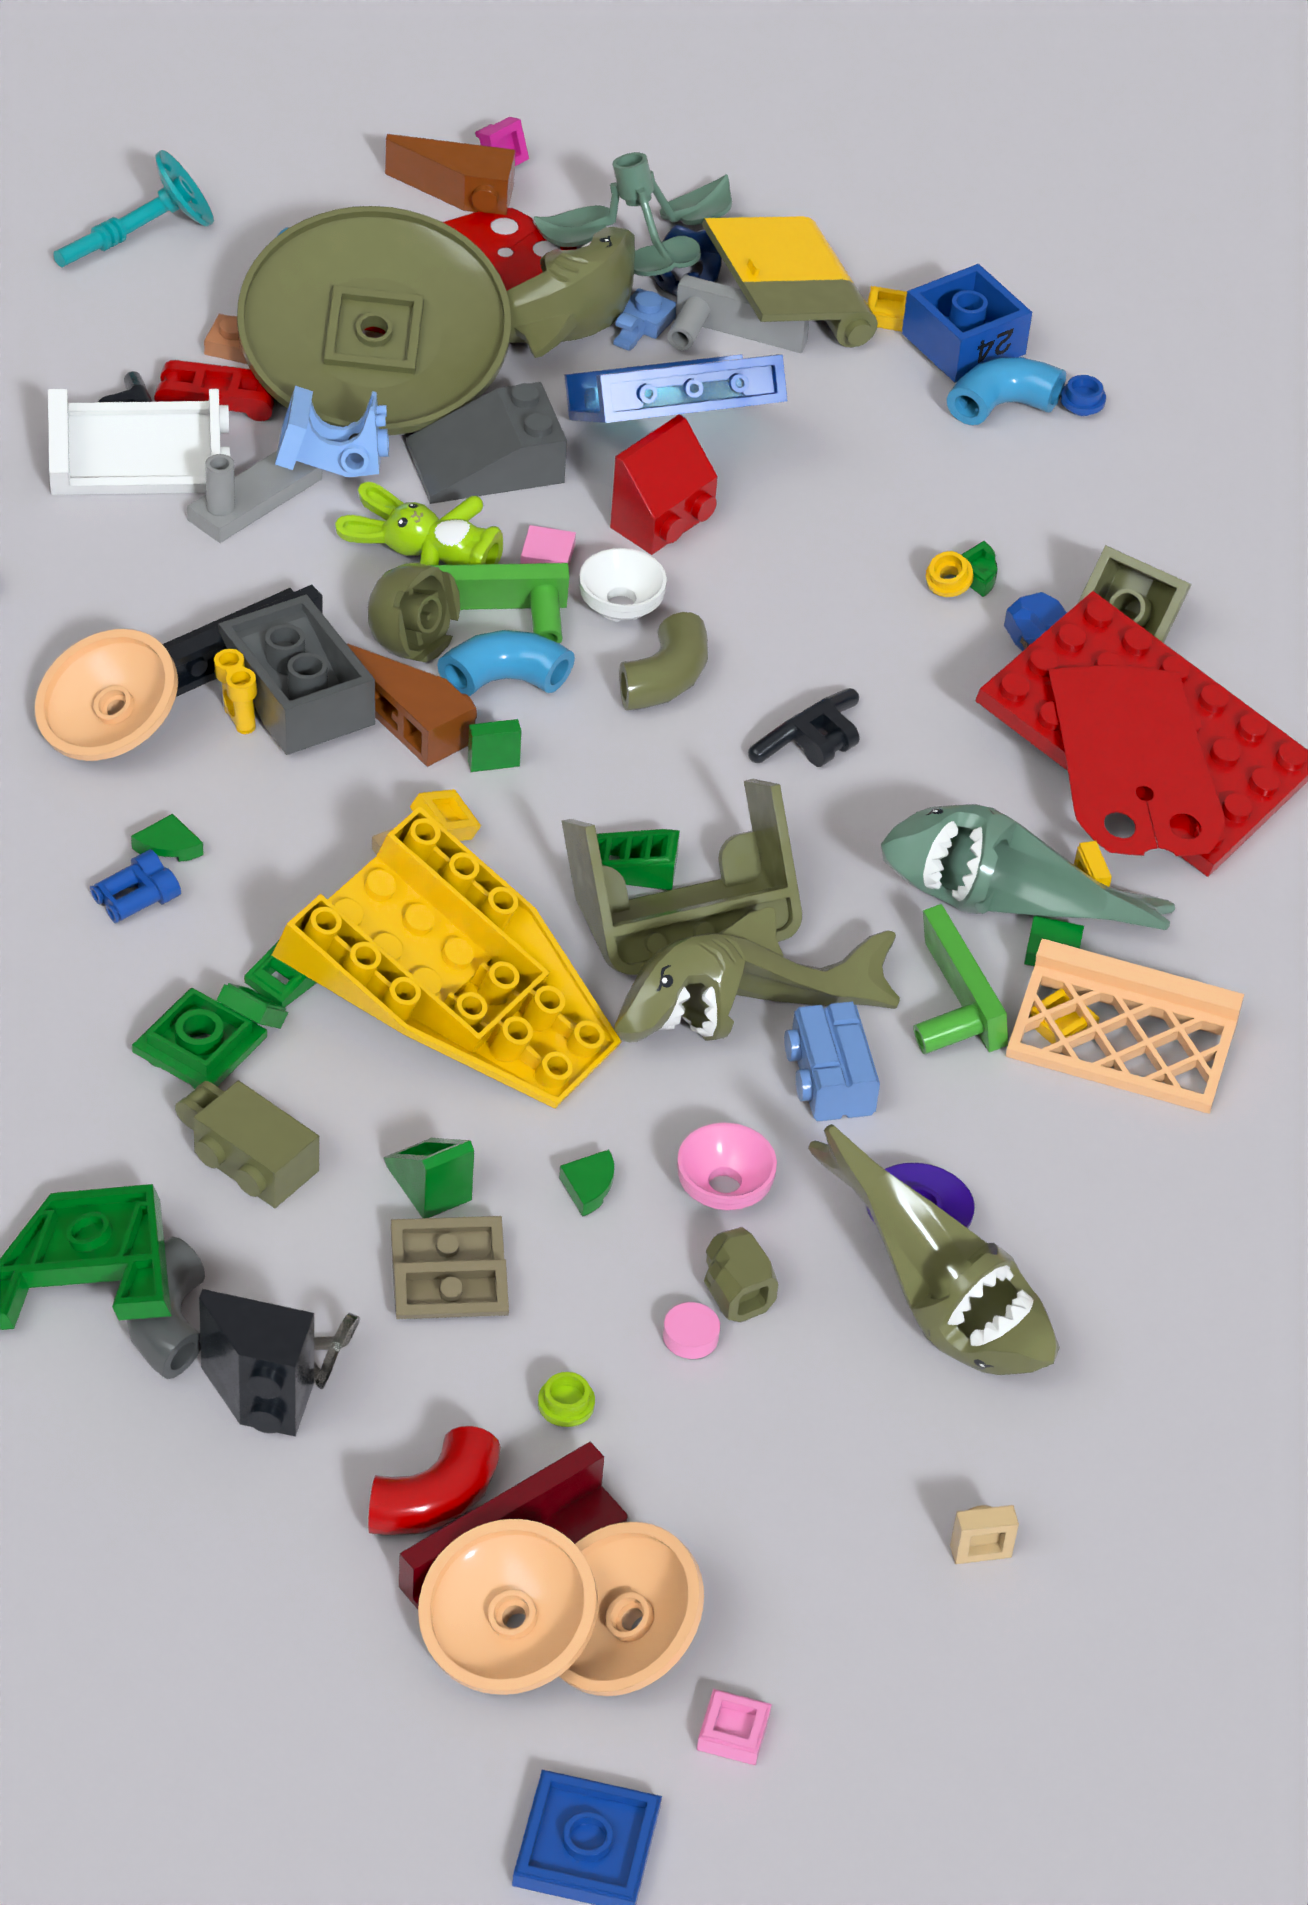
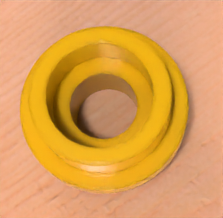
[926,551,973,597]

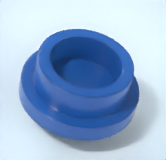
[1061,375,1106,416]

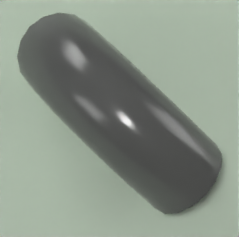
[127,1237,205,1379]

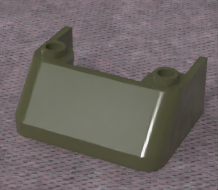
[561,779,802,975]

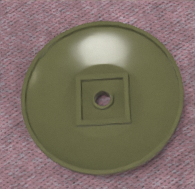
[237,206,511,435]

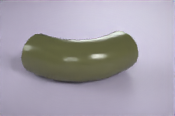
[619,612,708,711]

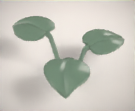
[534,152,732,276]

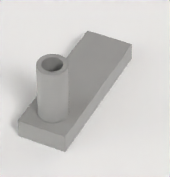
[667,274,809,353]
[187,451,322,543]

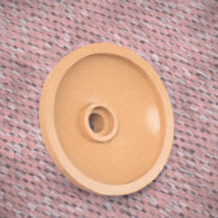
[35,629,178,761]
[418,1519,598,1695]
[559,1522,704,1696]

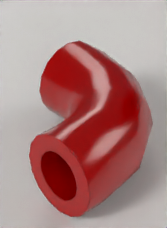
[368,1426,501,1536]

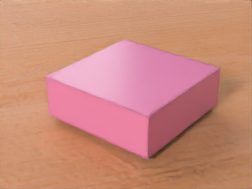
[520,525,576,567]
[697,1689,772,1766]

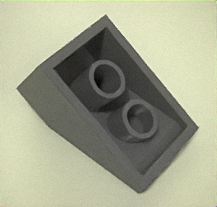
[406,382,567,504]
[218,594,375,755]

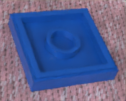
[512,1769,662,1905]

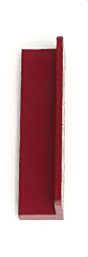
[399,1441,628,1609]

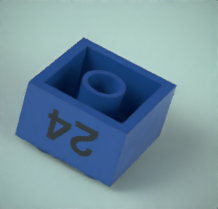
[902,263,1033,383]

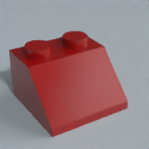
[610,414,718,555]

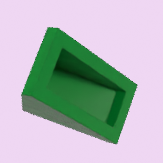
[384,1138,474,1218]

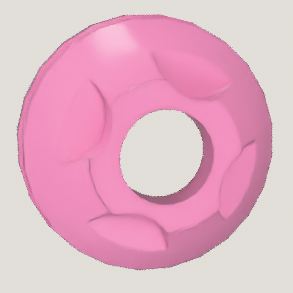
[677,1122,777,1210]

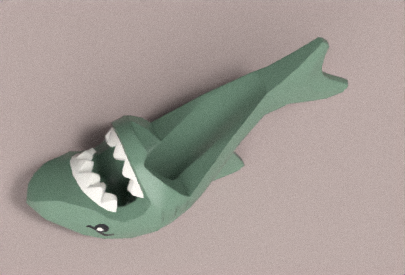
[881,804,1175,930]

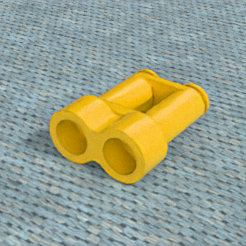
[214,649,257,734]

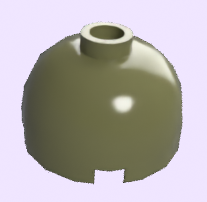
[367,563,460,662]

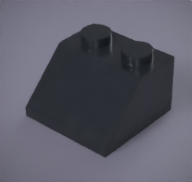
[199,1289,314,1437]

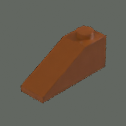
[385,134,516,215]
[347,643,477,767]

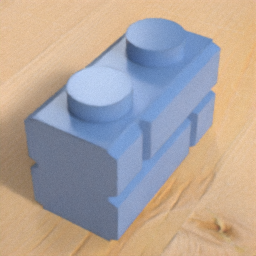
[784,1001,880,1122]

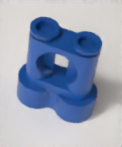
[90,849,181,924]

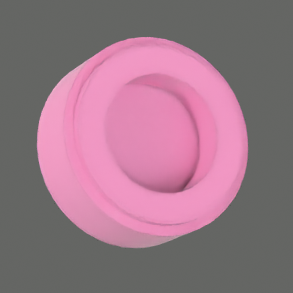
[663,1302,720,1359]

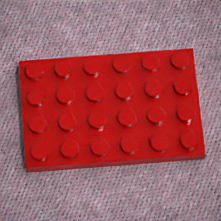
[975,591,1308,877]

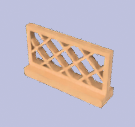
[1006,938,1244,1114]

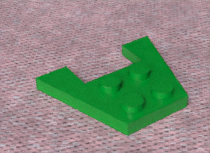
[0,1184,172,1330]

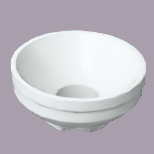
[579,548,667,622]

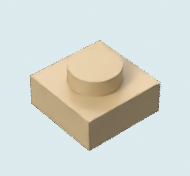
[950,1505,1019,1564]

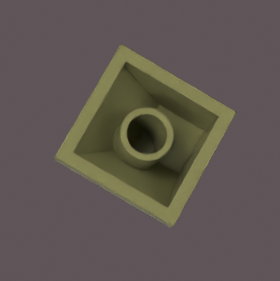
[1077,545,1192,643]

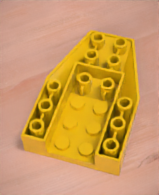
[272,806,622,1109]

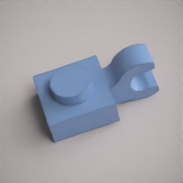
[613,288,677,351]

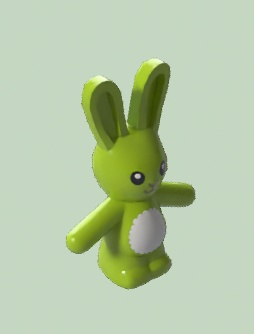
[335,482,503,565]

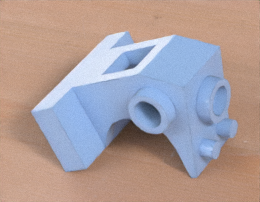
[275,386,389,478]

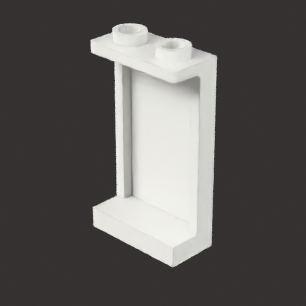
[48,389,230,495]

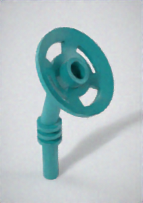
[53,150,214,267]

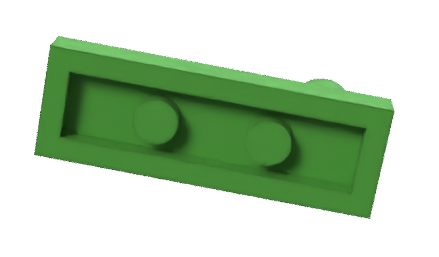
[430,563,569,644]
[913,904,1008,1054]

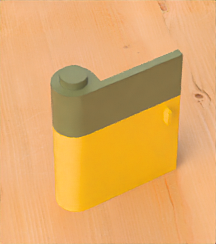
[702,216,878,348]

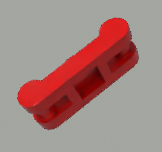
[154,360,275,421]

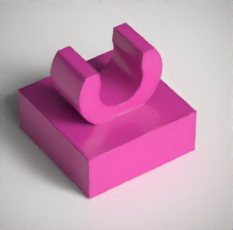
[475,117,529,166]

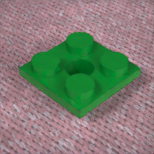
[132,988,267,1089]

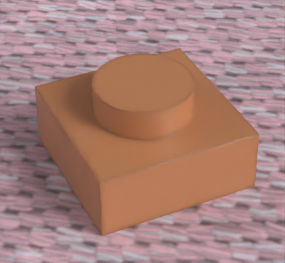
[204,313,247,364]

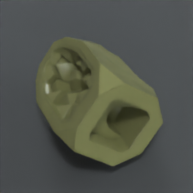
[704,1227,778,1323]

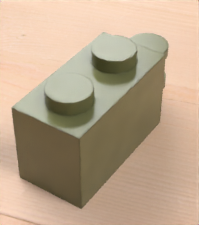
[175,1080,320,1208]

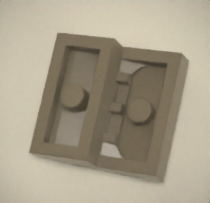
[390,1216,509,1319]

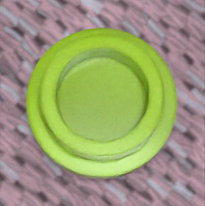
[538,1372,595,1427]

